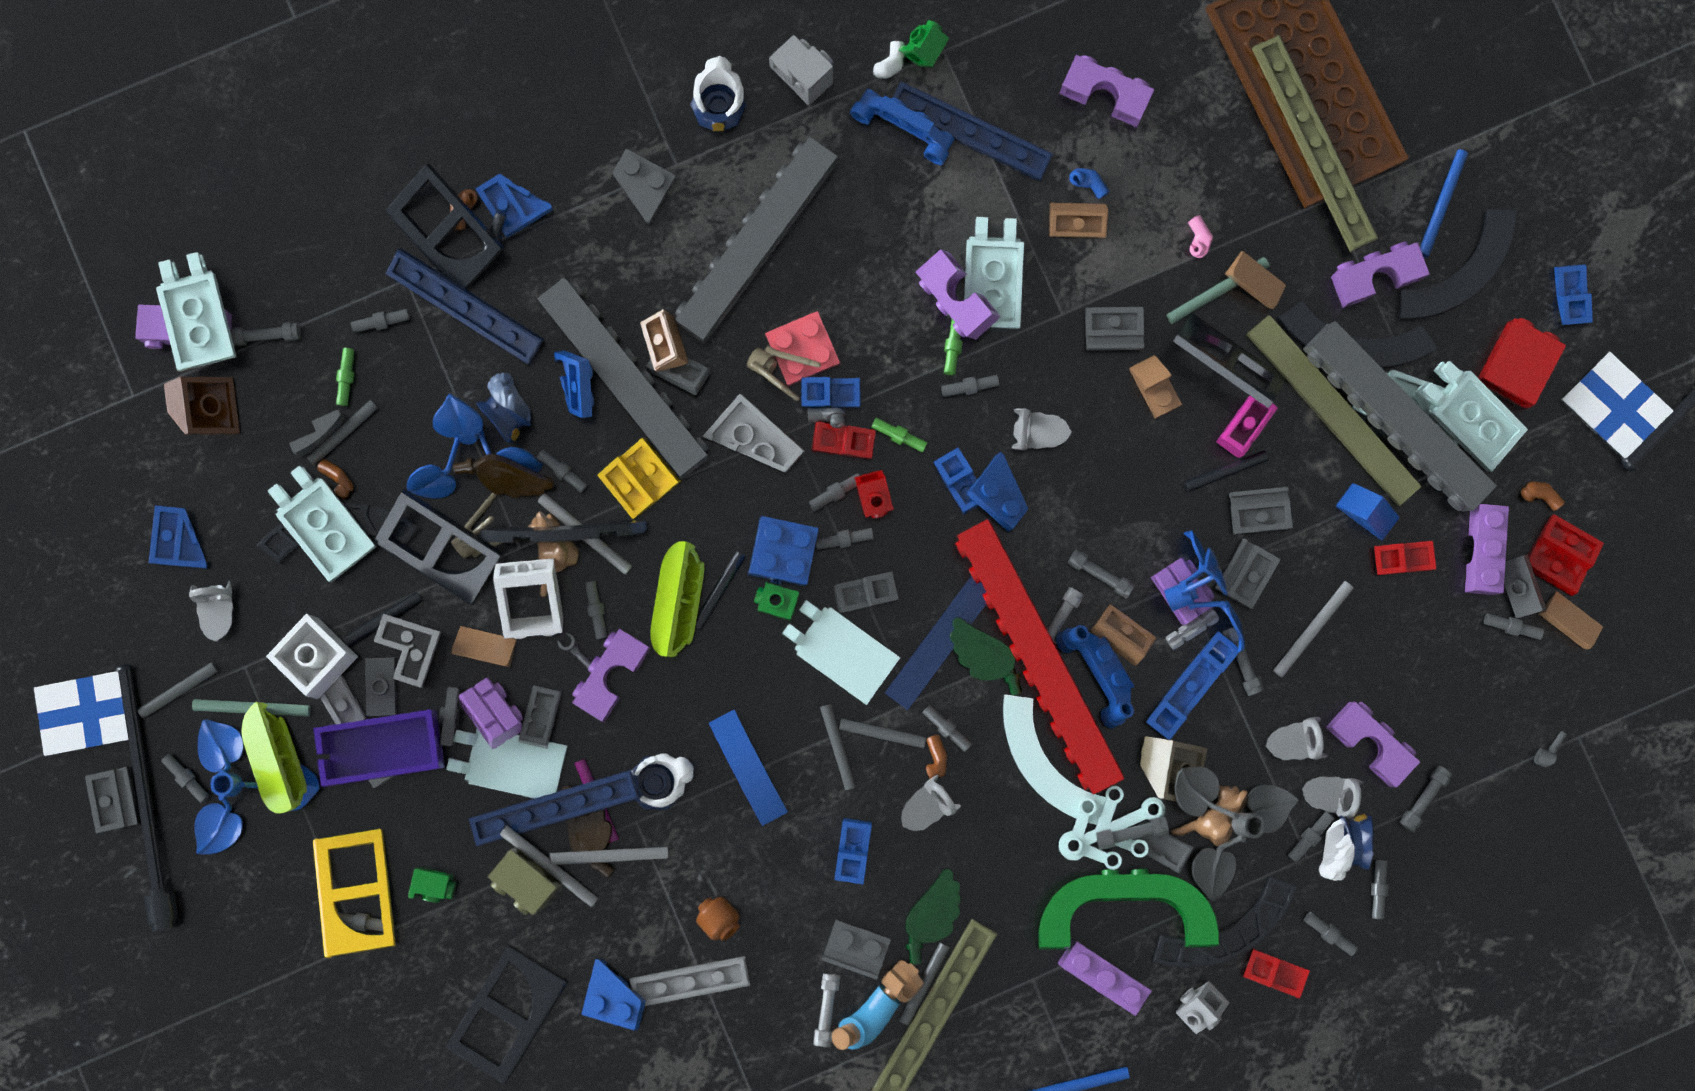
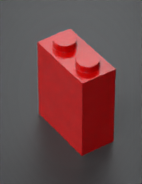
[1478,318,1566,409]

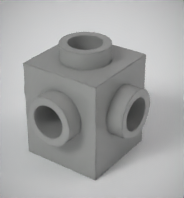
[1176,981,1230,1034]

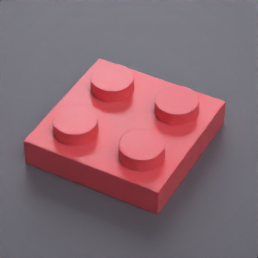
[765,311,840,387]

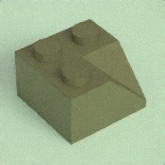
[488,848,562,915]

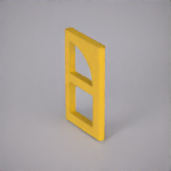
[313,829,396,958]

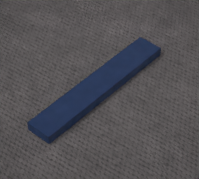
[892,81,1053,181]
[385,248,544,364]
[885,576,986,711]
[469,769,642,846]

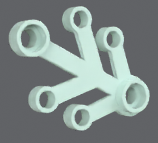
[1059,786,1165,869]

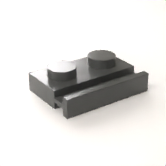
[1085,307,1144,351]
[1229,487,1293,535]
[1214,538,1281,610]
[85,767,141,833]
[822,919,891,980]

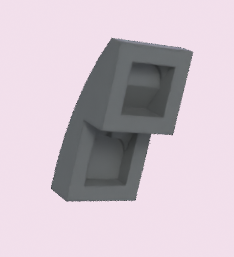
[289,410,346,457]
[832,572,899,614]

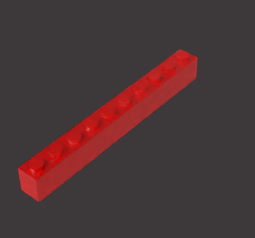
[955,519,1125,795]

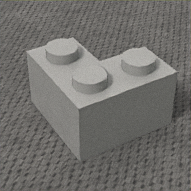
[769,35,833,106]
[374,614,442,688]

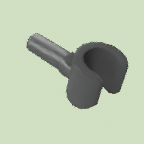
[558,633,592,669]
[1534,731,1567,767]

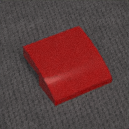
[1528,514,1604,596]

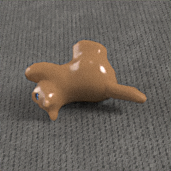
[528,512,579,597]
[1171,785,1248,846]

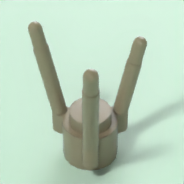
[747,345,821,401]
[451,492,504,559]

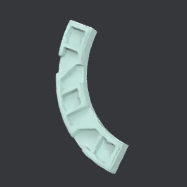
[1003,695,1106,825]

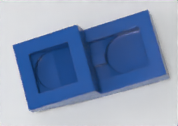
[1554,264,1593,325]
[801,377,861,408]
[934,448,979,514]
[834,818,872,884]

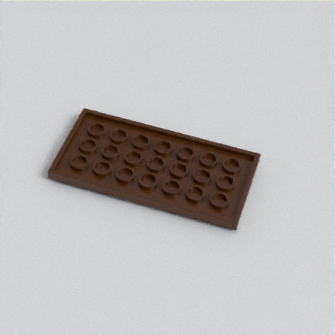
[1205,0,1409,209]

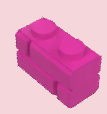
[1216,395,1278,458]

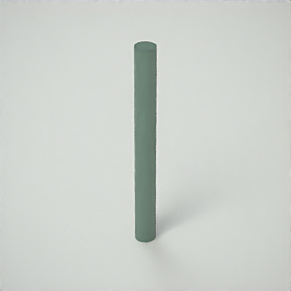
[1167,257,1270,324]
[192,699,311,717]

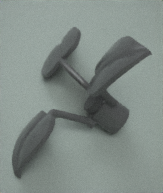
[1175,766,1298,901]

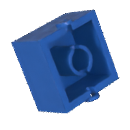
[748,516,819,587]

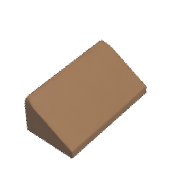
[1049,203,1108,238]
[1225,251,1286,309]
[640,309,688,371]
[1539,591,1603,649]
[1090,604,1157,666]
[451,626,517,667]

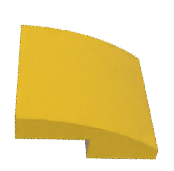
[597,437,681,519]

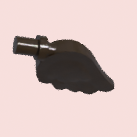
[453,454,554,498]
[562,785,615,878]

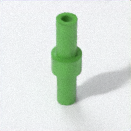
[944,319,963,375]
[336,348,355,406]
[871,418,928,453]

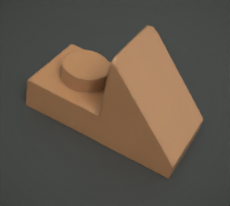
[1129,355,1182,419]

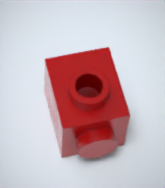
[854,470,894,518]

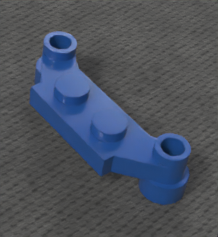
[850,89,955,165]
[1056,625,1134,729]

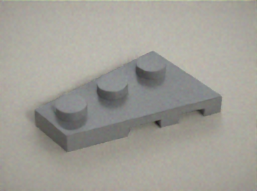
[702,394,805,472]

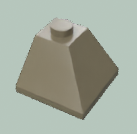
[1140,736,1207,802]

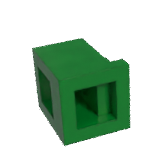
[898,20,949,67]
[754,582,800,621]
[408,867,456,903]

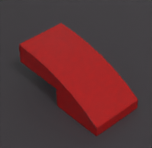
[811,422,876,459]
[1374,541,1436,575]
[1243,949,1310,999]

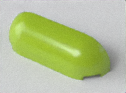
[650,541,704,657]
[242,702,307,813]

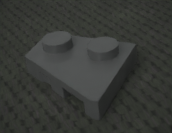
[612,149,676,225]

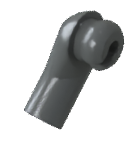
[808,407,847,428]

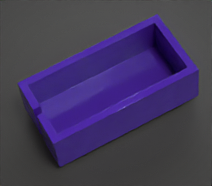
[314,709,445,787]

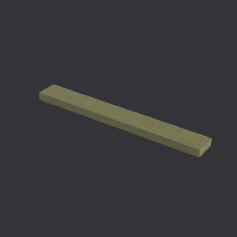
[1252,35,1378,252]
[1247,315,1422,506]
[871,919,997,1091]

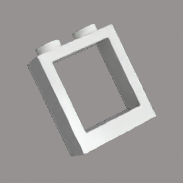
[493,558,564,639]

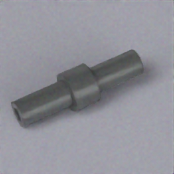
[351,309,410,333]
[941,375,999,397]
[536,449,588,493]
[809,473,860,512]
[816,528,873,550]
[584,581,608,639]
[1484,613,1544,640]
[922,704,972,752]
[161,754,210,803]
[1288,812,1334,863]
[1371,860,1389,919]
[338,912,383,932]
[1304,912,1358,956]

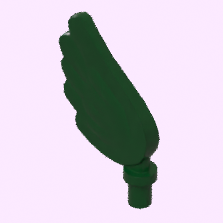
[949,617,1023,696]
[905,869,960,965]

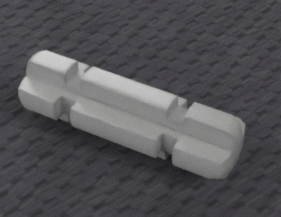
[1166,608,1219,649]

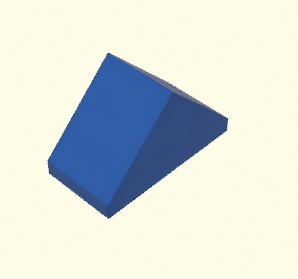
[1336,483,1400,541]

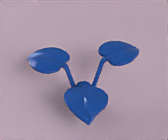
[407,394,543,499]
[1164,530,1245,652]
[194,719,320,854]

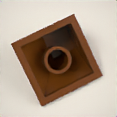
[164,377,240,435]

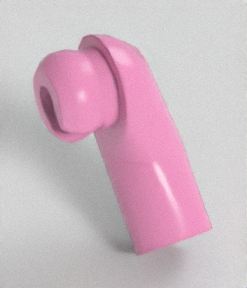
[1188,215,1213,258]

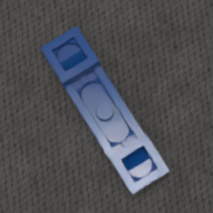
[1146,631,1239,740]
[709,710,788,826]

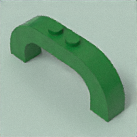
[1039,869,1219,950]

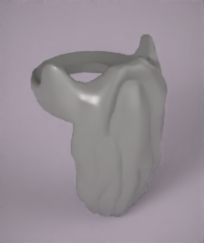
[1012,408,1072,450]
[189,581,233,641]
[1266,717,1328,760]
[901,775,961,831]
[1302,776,1364,821]

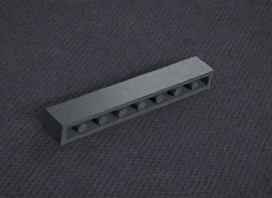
[675,137,838,344]
[537,277,709,480]
[1303,321,1497,512]

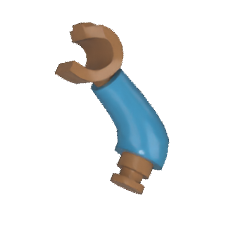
[832,960,924,1050]

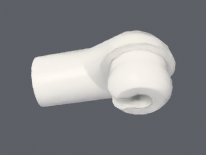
[873,41,904,79]

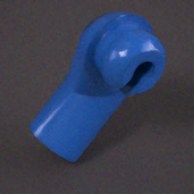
[1069,168,1110,199]

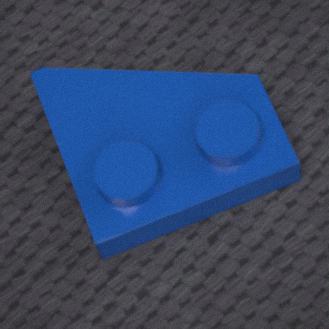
[476,174,553,238]
[554,350,594,418]
[966,452,1028,532]
[149,505,208,569]
[581,959,646,1030]

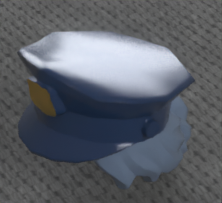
[476,373,531,443]

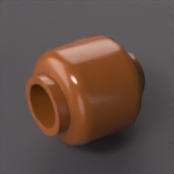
[696,897,740,941]

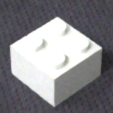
[266,613,358,699]

